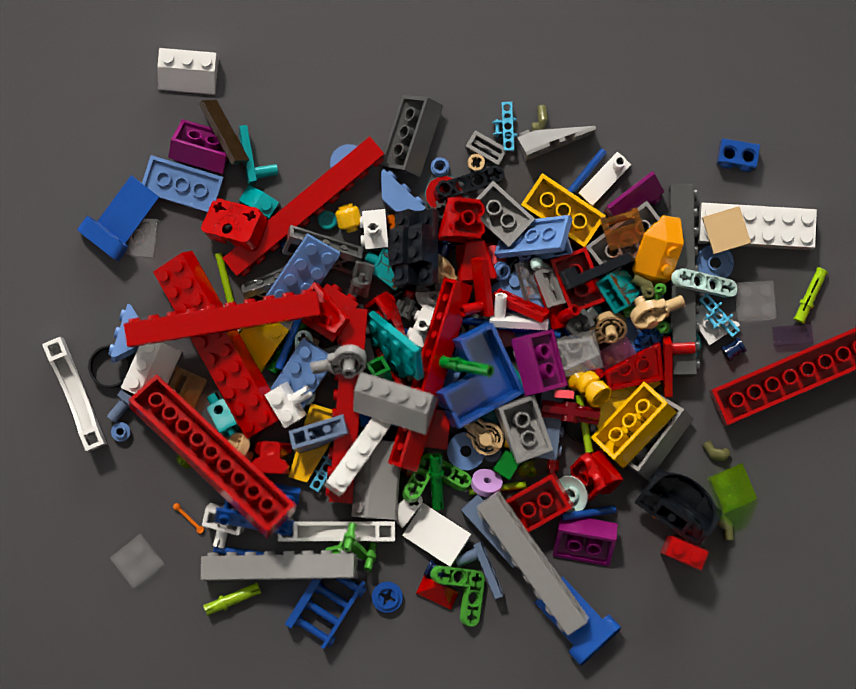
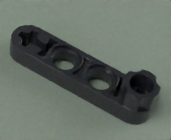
[433,165,505,202]
[559,252,635,291]

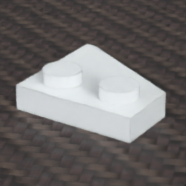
[696,305,740,346]

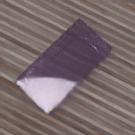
[772,324,813,346]

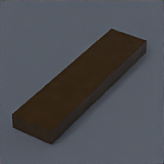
[199,100,249,165]

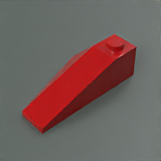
[363,291,406,336]

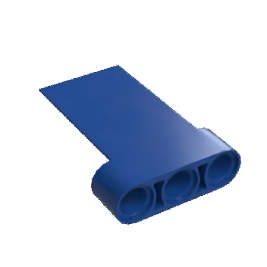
[77,175,159,261]
[534,576,622,666]

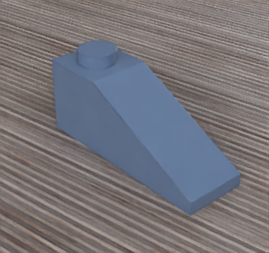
[289,414,348,453]

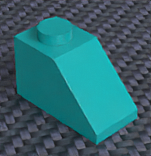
[238,185,281,220]

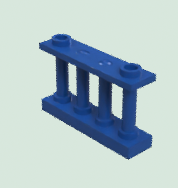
[215,483,301,536]
[284,579,367,649]

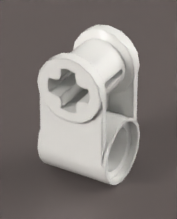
[394,492,423,528]

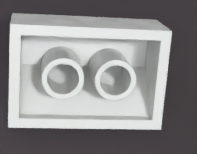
[157,48,219,95]
[121,343,182,394]

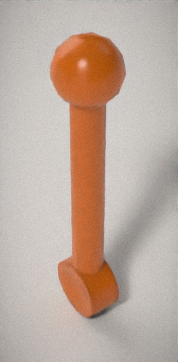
[173,503,204,533]

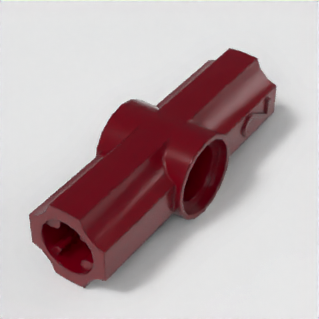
[541,400,601,425]

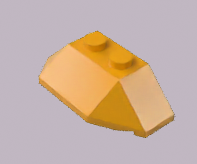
[632,215,684,287]

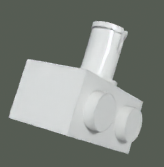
[360,209,388,251]
[406,306,434,349]
[265,382,312,428]
[202,503,244,548]

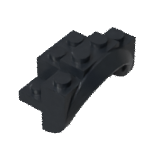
[388,208,438,292]
[634,467,722,547]

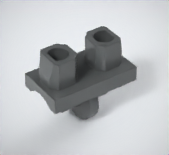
[349,261,375,298]
[566,307,599,335]

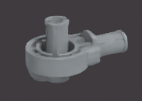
[311,345,366,378]

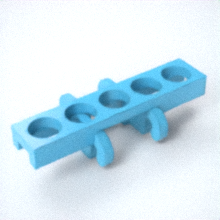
[492,102,518,152]
[698,294,740,338]
[309,454,332,492]

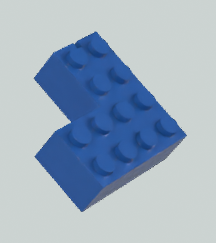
[435,322,524,428]

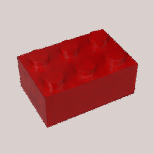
[549,247,606,310]
[505,472,574,532]

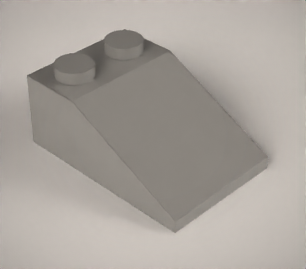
[476,181,535,247]
[494,395,553,463]

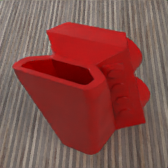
[438,197,485,243]
[456,241,497,284]
[251,441,292,474]
[570,450,624,501]

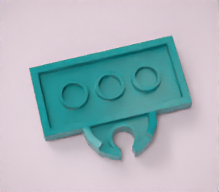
[367,311,424,381]

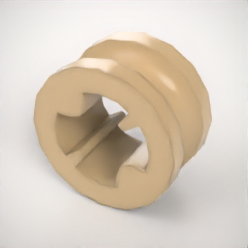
[468,154,485,172]

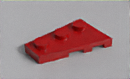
[307,282,351,334]
[604,342,664,391]

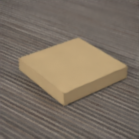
[702,206,751,255]

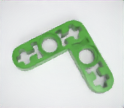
[402,453,472,503]
[431,566,485,627]

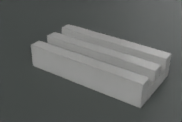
[465,130,507,166]
[534,268,566,308]

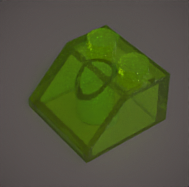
[706,463,757,513]

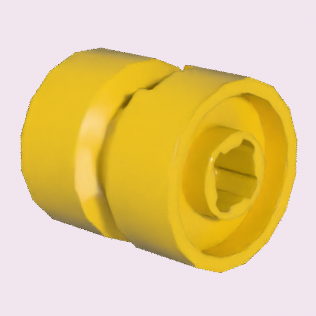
[575,371,612,407]

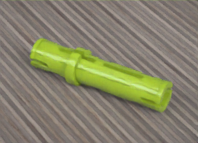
[793,267,828,324]
[203,582,261,616]

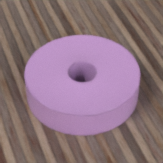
[471,469,503,497]

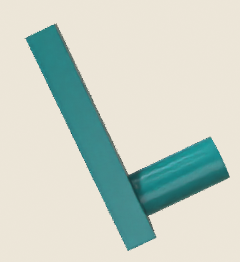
[238,125,278,185]

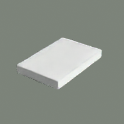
[402,503,472,567]

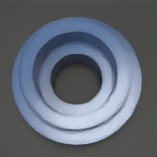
[431,157,450,176]
[494,262,511,281]
[111,422,131,441]

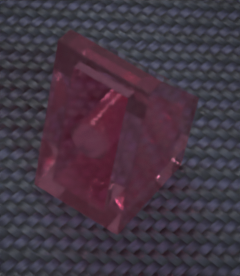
[595,336,636,371]

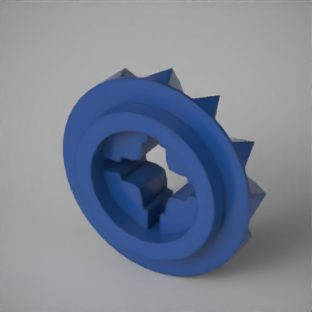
[634,329,663,355]
[372,581,403,613]

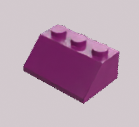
[168,119,229,174]
[604,171,664,225]
[511,329,568,396]
[552,514,618,566]

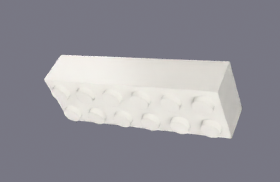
[697,203,817,250]

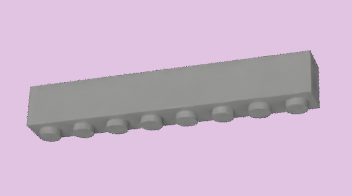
[477,491,589,635]
[201,550,357,581]

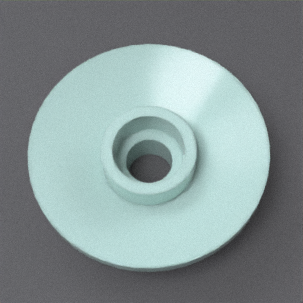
[559,476,588,513]

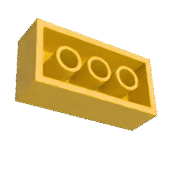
[521,173,606,249]
[591,382,677,469]

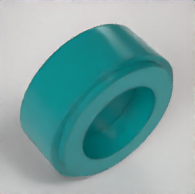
[318,211,337,230]

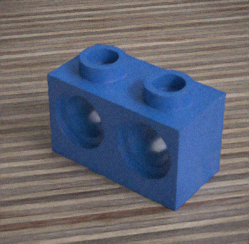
[716,138,760,172]

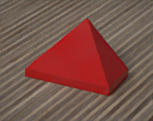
[416,576,459,610]

